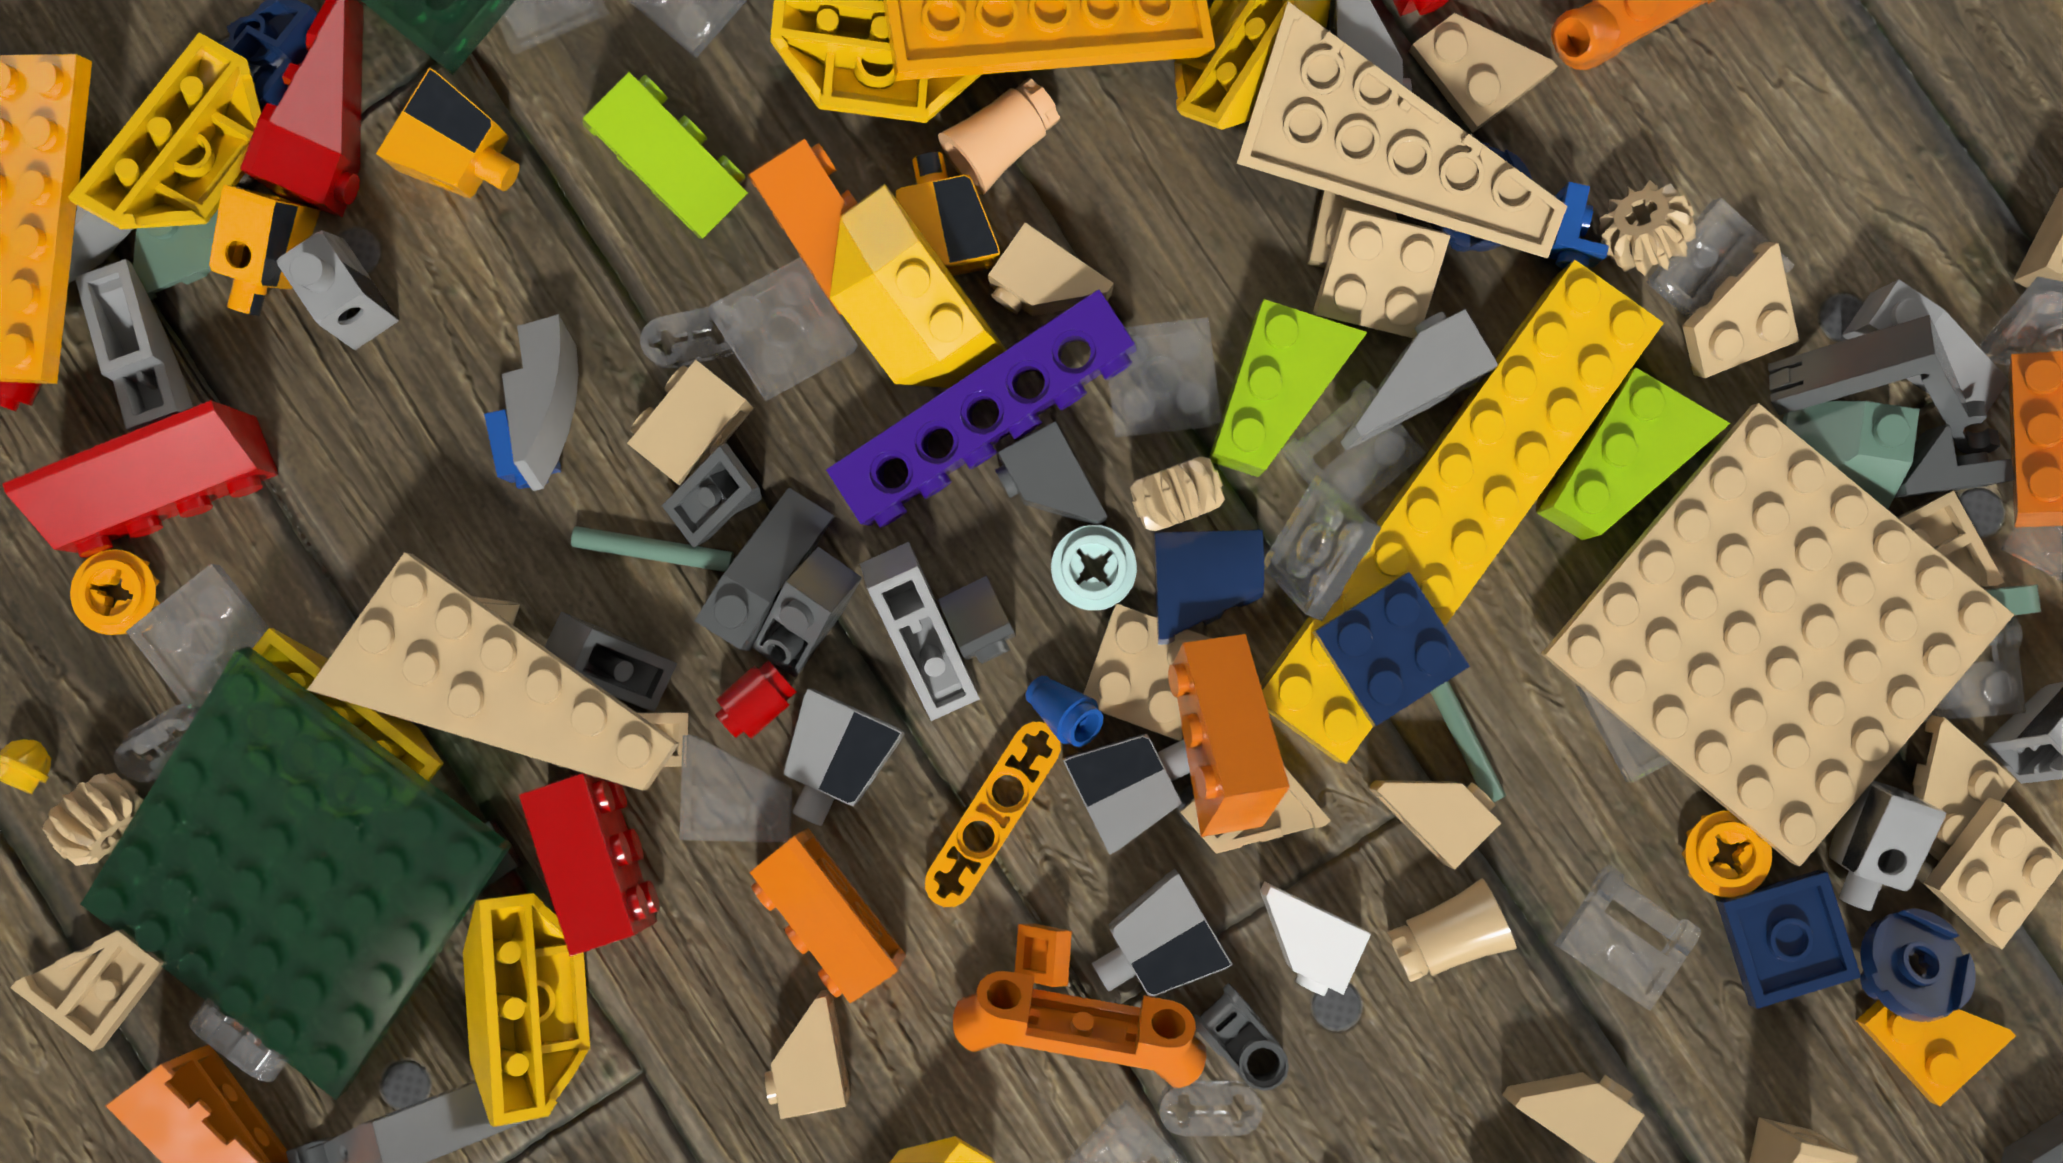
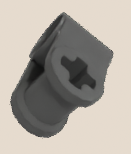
[1193,983,1289,1091]

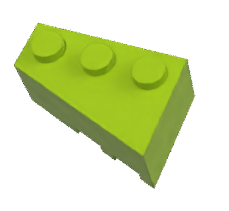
[583,72,748,239]
[1209,299,1367,477]
[1537,368,1730,540]

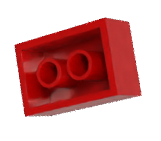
[519,773,660,957]

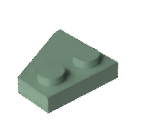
[133,210,218,300]

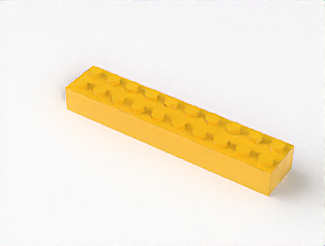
[1260,260,1664,764]

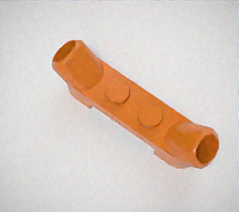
[1551,0,1715,70]
[953,971,1207,1088]

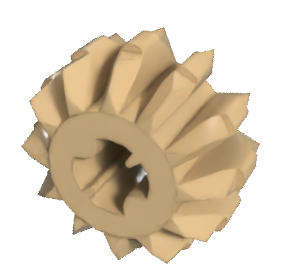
[1600,180,1696,276]
[1130,456,1225,531]
[42,773,148,866]

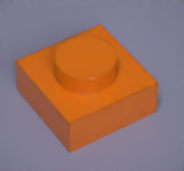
[1015,923,1072,987]

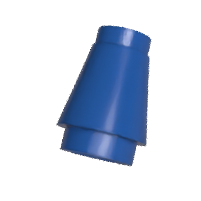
[1026,676,1103,747]

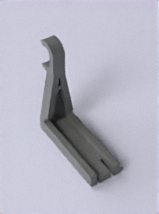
[1768,315,2000,454]
[286,1080,529,1163]

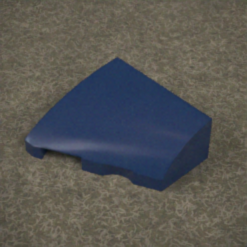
[221,0,318,109]
[1154,530,1264,645]

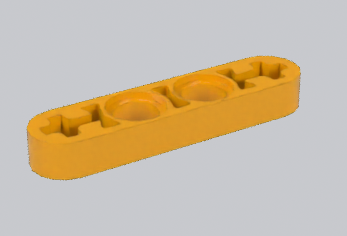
[925,721,1061,907]

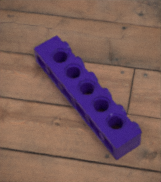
[826,289,1137,528]

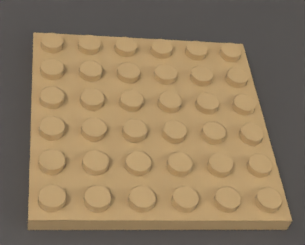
[1541,403,2014,867]

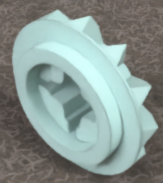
[1051,525,1137,610]

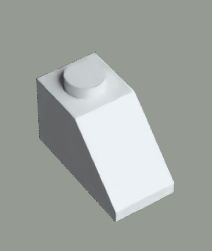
[1260,881,1371,996]

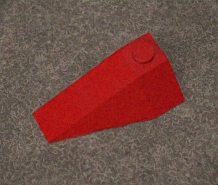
[240,0,364,217]

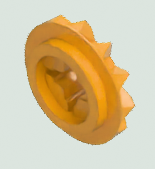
[70,550,161,635]
[1681,810,1772,898]

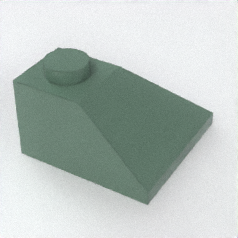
[1783,401,1919,510]

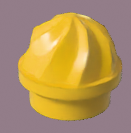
[0,739,51,794]

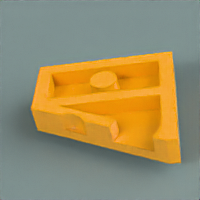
[1856,1000,2016,1106]

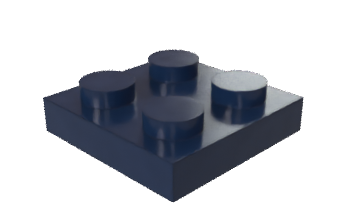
[1312,572,1470,726]
[1716,870,1861,1009]

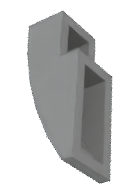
[75,259,193,432]
[502,314,578,491]

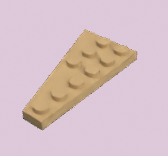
[1237,1,1567,259]
[307,552,680,790]

